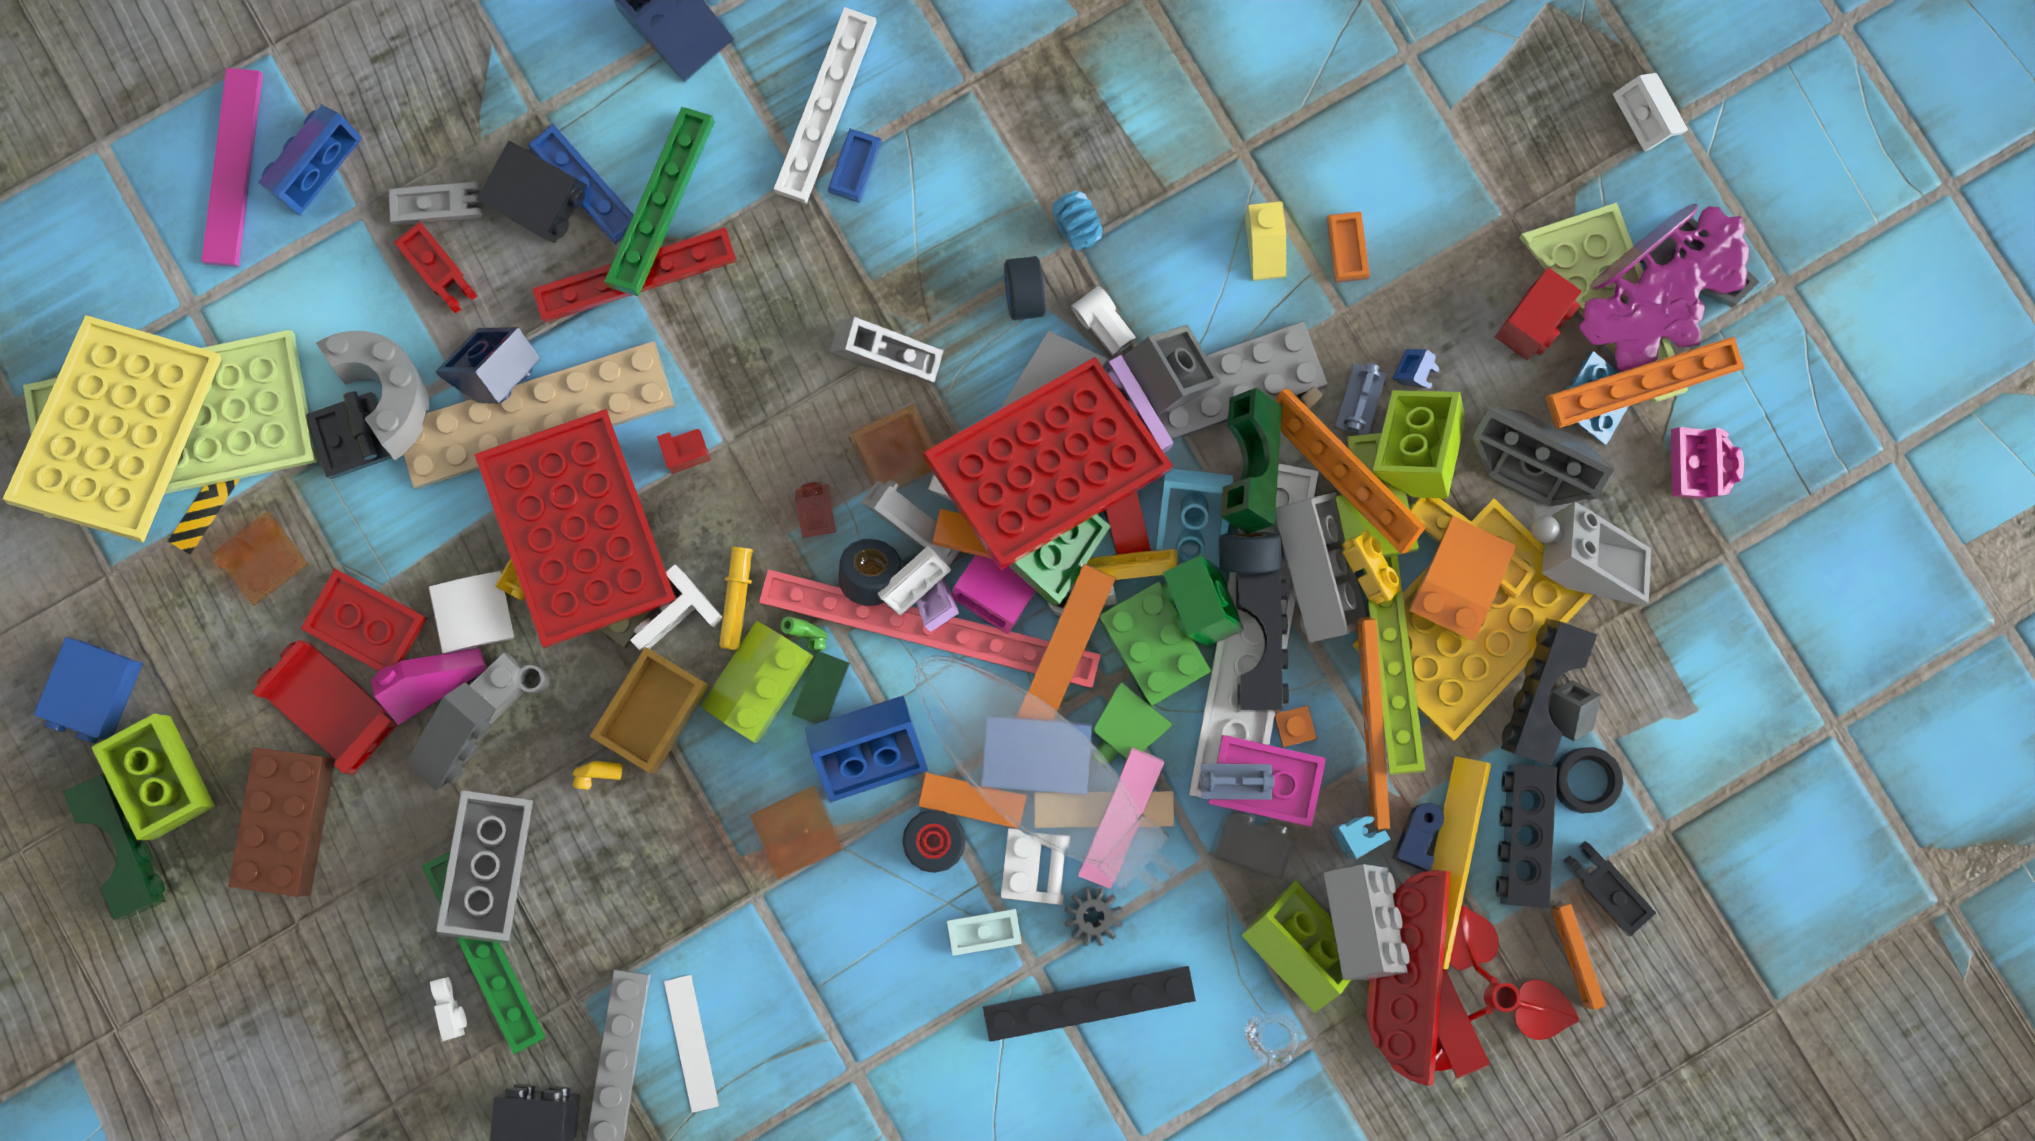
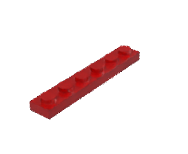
[532,227,737,323]

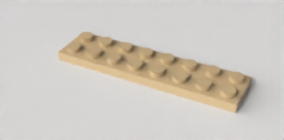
[403,341,675,489]

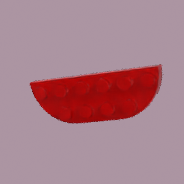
[1367,870,1451,1086]

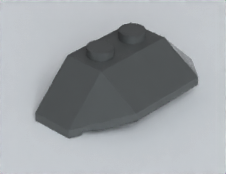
[1472,407,1614,507]

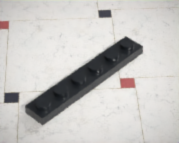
[983,966,1196,1042]

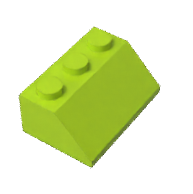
[1373,390,1466,499]
[700,620,814,744]
[1241,880,1351,1013]

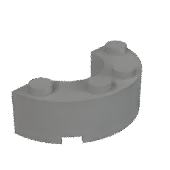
[316,331,429,460]

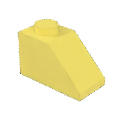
[1245,201,1286,281]

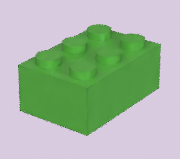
[1098,581,1211,707]

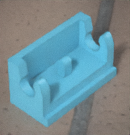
[1329,816,1390,859]

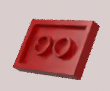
[300,569,427,671]

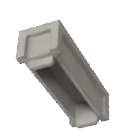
[861,480,960,566]

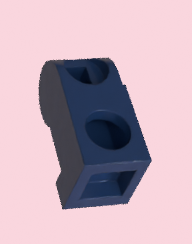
[1392,802,1444,872]

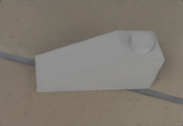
[830,317,943,383]

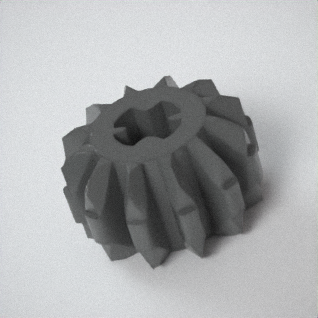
[1064,887,1123,946]

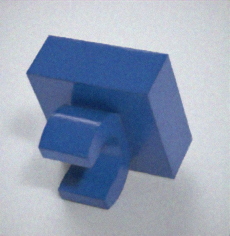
[1392,349,1439,388]

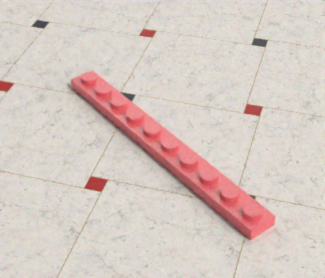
[759,569,1101,689]

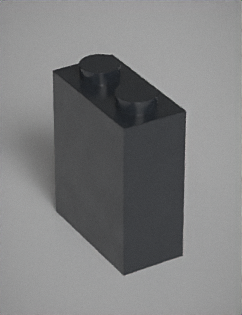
[476,140,587,244]

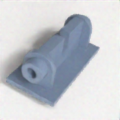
[1335,363,1387,435]
[1201,764,1274,800]

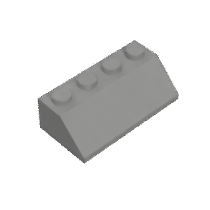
[1274,492,1369,643]

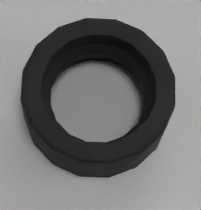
[1555,747,1624,814]

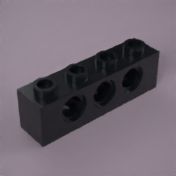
[1495,764,1557,908]

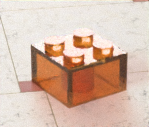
[848,404,934,490]
[750,785,846,879]

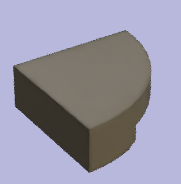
[1300,386,1323,410]

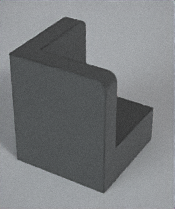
[1548,680,1601,741]

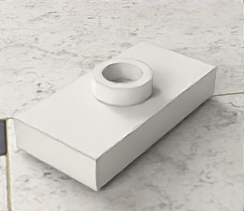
[878,546,951,616]

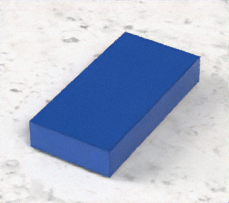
[828,128,882,203]

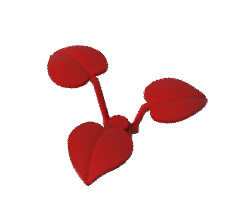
[1435,905,1579,1071]

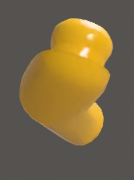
[572,760,622,790]

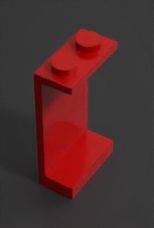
[252,640,398,775]

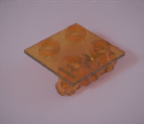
[213,511,309,606]

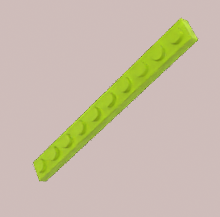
[1347,433,1425,775]

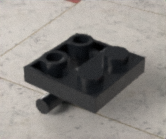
[307,391,392,479]

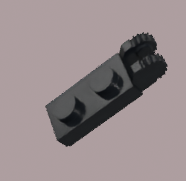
[1563,841,1656,937]

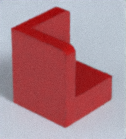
[657,429,711,474]

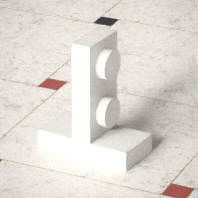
[630,565,723,651]

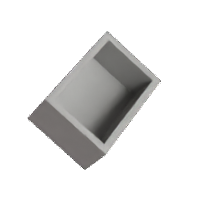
[1324,864,1409,980]

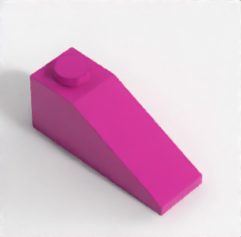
[371,648,487,725]

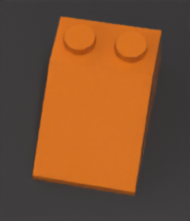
[1407,516,1516,641]

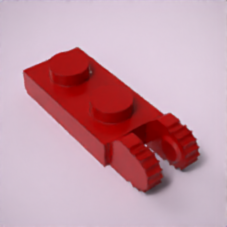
[394,222,478,314]

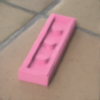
[1078,747,1164,889]

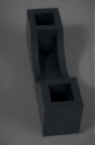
[1236,571,1289,712]
[1501,618,1597,767]

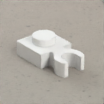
[430,977,467,1041]

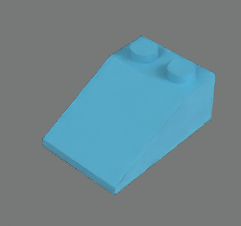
[1153,469,1233,579]

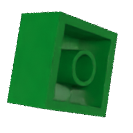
[1163,555,1244,647]

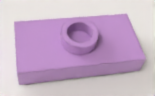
[916,576,959,632]

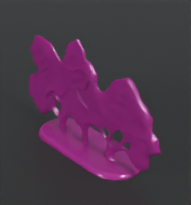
[1579,203,1750,372]

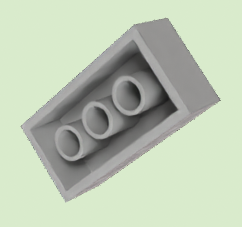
[436,790,533,944]

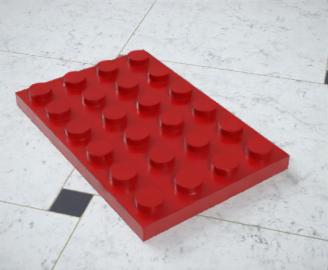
[922,357,1173,571]
[474,409,676,649]

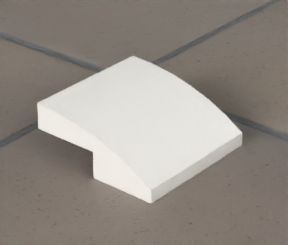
[429,571,514,654]

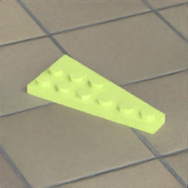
[1519,203,1688,404]

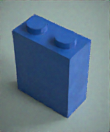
[34,637,143,744]

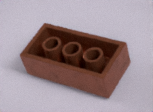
[228,747,335,897]

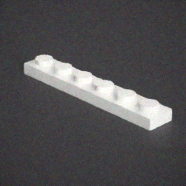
[774,7,876,204]

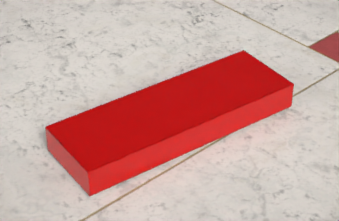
[1437,969,1490,1080]

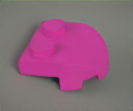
[1671,427,1744,499]

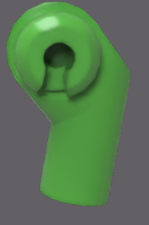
[781,617,828,651]

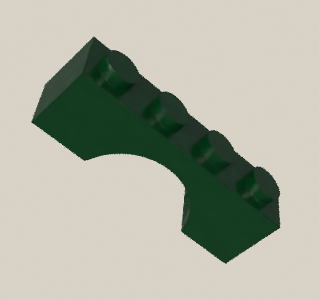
[1221,388,1282,534]
[63,774,166,920]

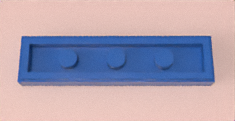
[528,124,634,245]

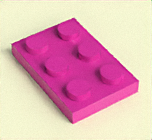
[1207,735,1326,827]

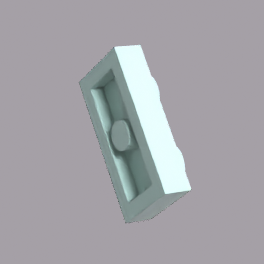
[947,909,1022,956]

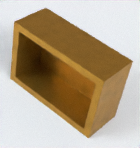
[589,647,710,774]

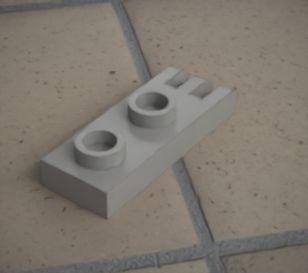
[389,182,483,225]

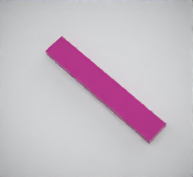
[201,68,263,267]

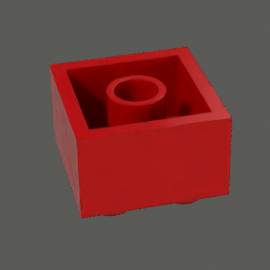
[1494,267,1582,360]

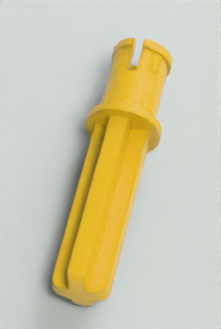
[719,547,753,650]

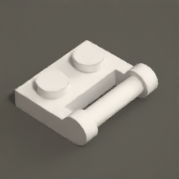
[1001,828,1070,905]

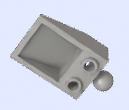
[1531,501,1651,606]

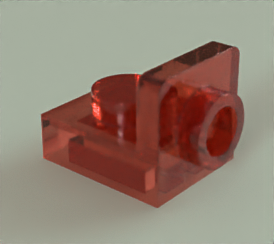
[795,482,836,538]

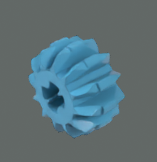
[1052,190,1103,250]

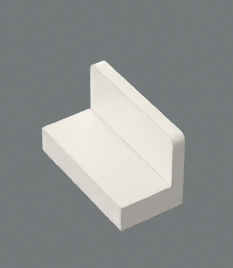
[1613,73,1688,151]

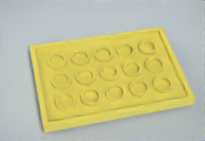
[3,315,221,543]

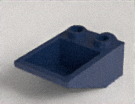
[614,0,734,82]

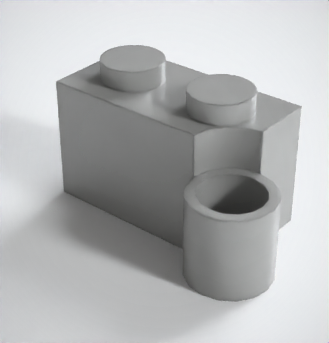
[470,653,550,724]

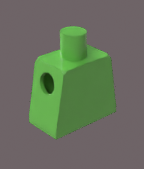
[1090,682,1172,770]

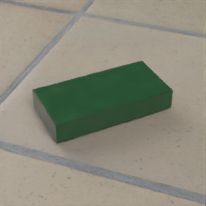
[792,650,850,724]

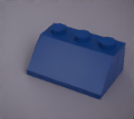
[258,104,362,215]
[805,695,928,803]

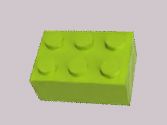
[91,713,216,840]

